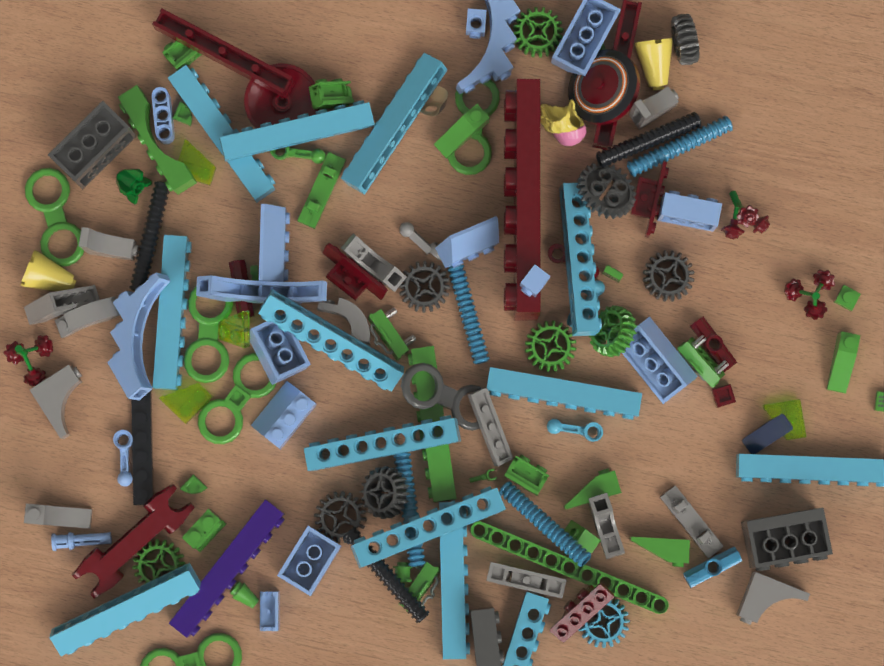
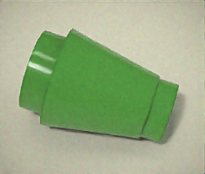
[229,581,259,608]

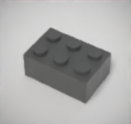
[470,607,504,666]

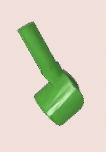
[469,469,497,483]

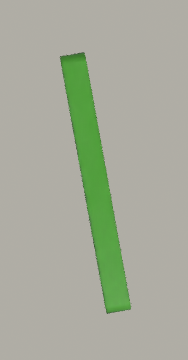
[470,521,669,614]

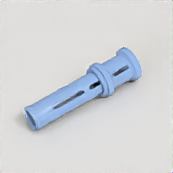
[51,532,112,551]

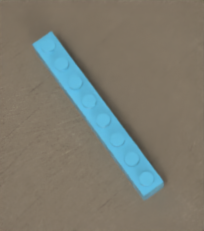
[341,53,448,195]
[168,65,275,203]
[219,100,375,162]
[152,235,192,390]
[487,367,642,420]
[736,454,884,487]
[439,502,470,659]
[49,563,201,656]

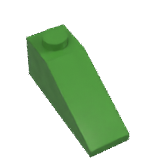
[434,104,490,159]
[826,331,861,393]
[564,468,622,510]
[630,537,690,567]

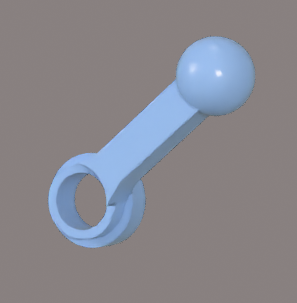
[113,430,133,487]

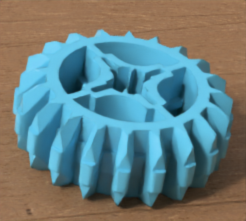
[578,599,630,648]

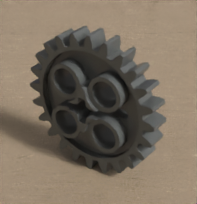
[576,163,636,219]

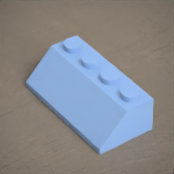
[551,0,621,76]
[259,204,290,282]
[622,317,698,404]

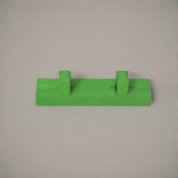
[297,152,346,229]

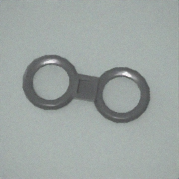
[401,363,481,431]

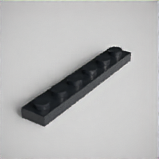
[131,390,154,505]

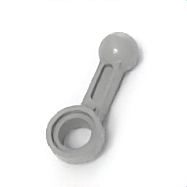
[399,222,441,260]

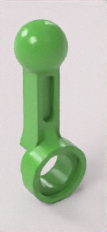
[270,147,326,164]

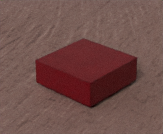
[712,384,736,408]

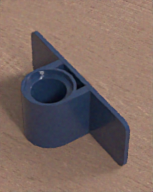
[742,414,793,454]

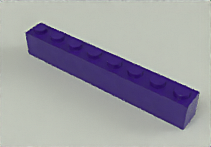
[169,499,285,638]

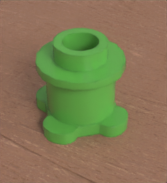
[393,562,412,582]

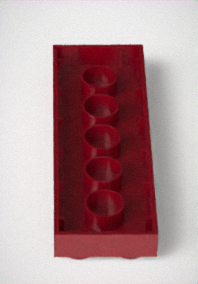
[504,79,541,321]

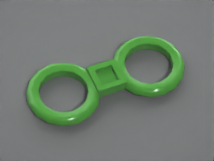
[448,80,500,175]
[25,168,84,267]
[184,286,234,383]
[198,353,277,444]
[140,633,242,666]

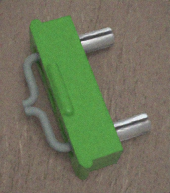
[368,307,416,361]
[678,335,729,388]
[399,562,440,611]

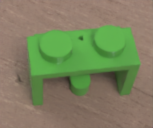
[182,509,226,552]

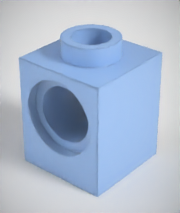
[466,8,487,39]
[520,264,551,297]

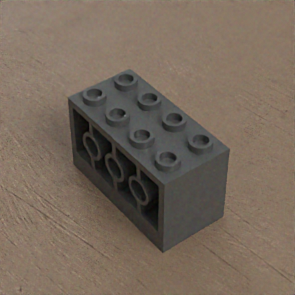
[48,101,137,190]
[741,508,833,571]

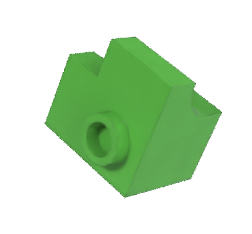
[559,520,601,554]

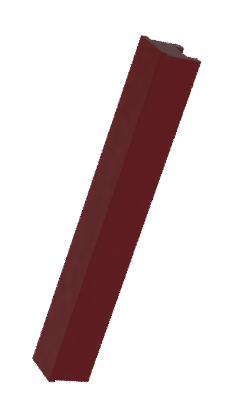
[592,0,642,150]
[152,8,295,99]

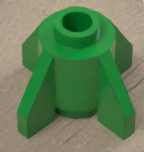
[116,169,153,205]

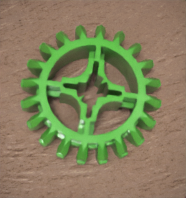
[513,7,564,58]
[588,305,637,357]
[525,320,577,372]
[132,539,186,584]

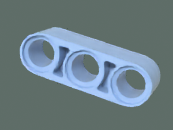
[152,87,175,145]

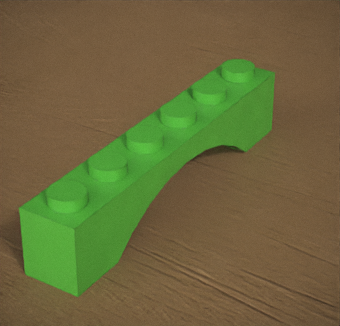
[118,85,197,195]

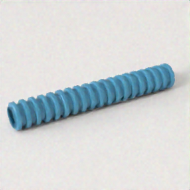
[627,116,733,177]
[448,265,490,364]
[394,452,426,567]
[499,481,591,567]

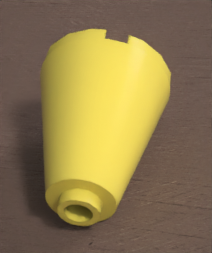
[635,38,673,90]
[20,250,77,292]

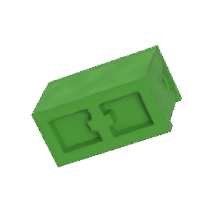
[162,41,202,71]
[309,79,354,109]
[504,455,549,496]

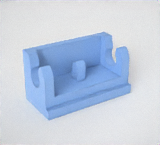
[260,591,280,631]

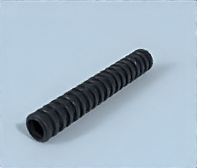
[596,112,701,168]
[129,181,170,291]
[343,527,429,623]

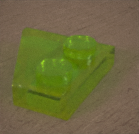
[178,139,216,186]
[218,310,250,348]
[159,383,213,424]
[763,399,807,440]

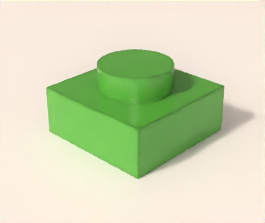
[834,285,861,311]

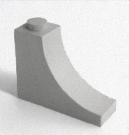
[629,86,679,130]
[79,227,139,261]
[24,285,100,325]
[30,365,82,439]
[24,504,93,529]
[736,572,810,625]

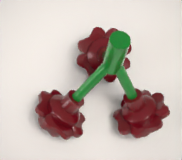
[721,191,770,240]
[784,270,835,320]
[3,335,53,386]

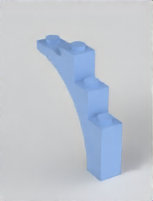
[456,0,521,94]
[107,272,170,400]
[196,275,327,305]

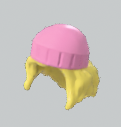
[540,99,587,146]

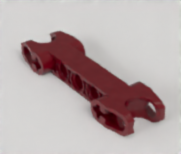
[72,483,195,599]

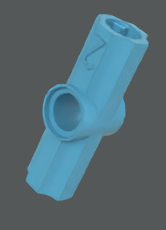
[683,546,742,588]

